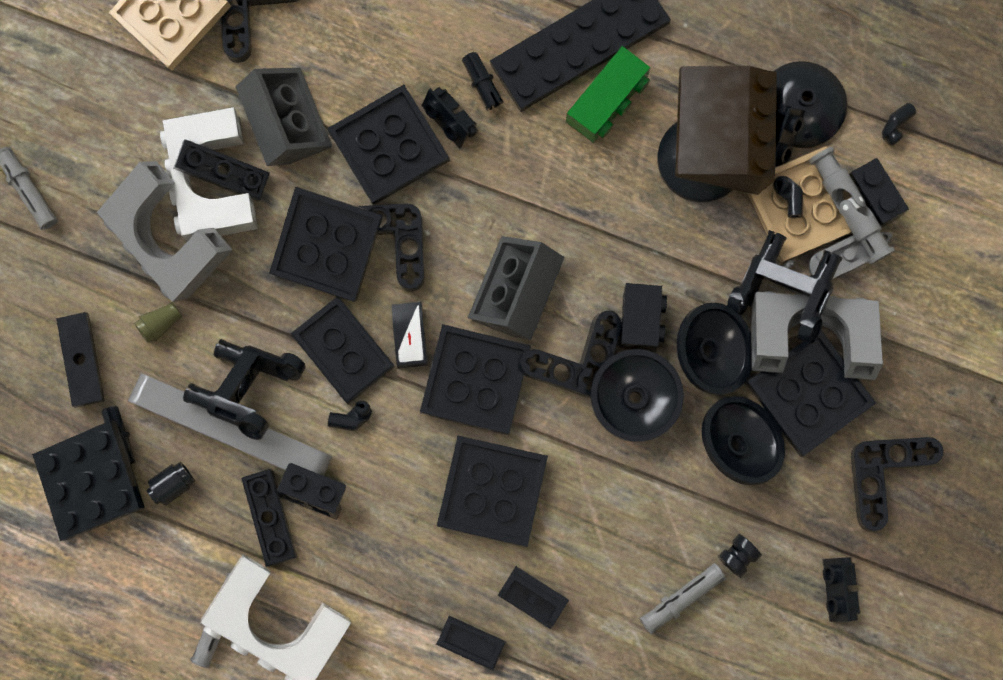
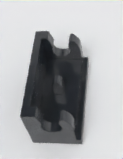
[498,566,569,629]

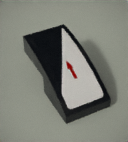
[391,302,428,369]

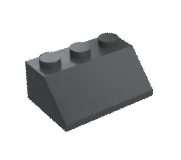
[235,67,332,166]
[468,236,565,340]

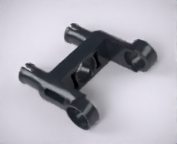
[727,230,843,344]
[183,339,306,440]

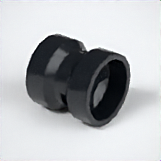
[717,534,762,578]

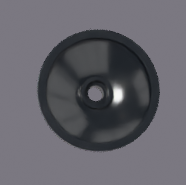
[773,61,847,148]
[657,122,733,202]
[677,303,752,395]
[591,349,684,442]
[702,396,785,485]

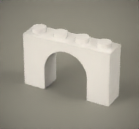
[160,107,258,241]
[201,554,351,680]

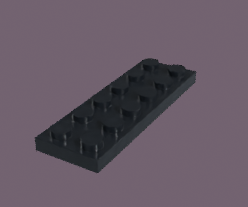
[490,0,671,112]

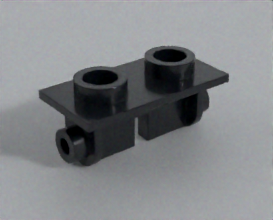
[421,87,479,149]
[775,103,806,167]
[823,557,861,622]

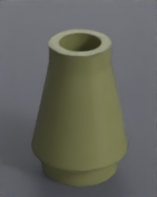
[134,302,182,343]

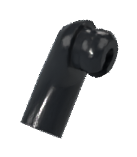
[882,103,916,146]
[773,176,803,218]
[328,401,372,431]

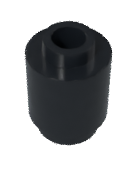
[146,461,195,506]

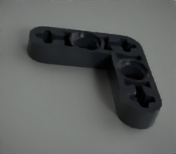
[221,0,299,63]
[358,204,425,292]
[518,311,622,397]
[851,437,944,531]

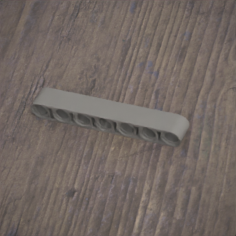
[128,373,332,476]

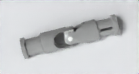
[809,146,895,264]

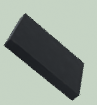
[290,296,395,405]

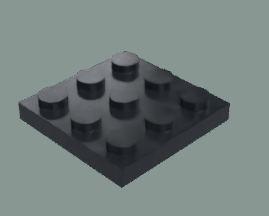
[327,84,450,205]
[269,187,383,302]
[420,324,531,435]
[746,330,876,457]
[32,421,145,541]
[437,435,548,547]

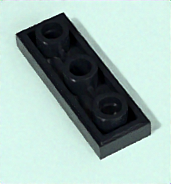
[173,139,270,201]
[56,312,105,408]
[241,469,297,567]

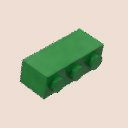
[566,46,651,143]

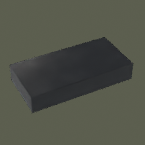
[436,615,506,670]

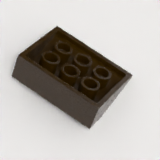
[675,66,777,195]

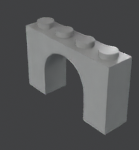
[97,161,232,302]
[751,291,883,380]

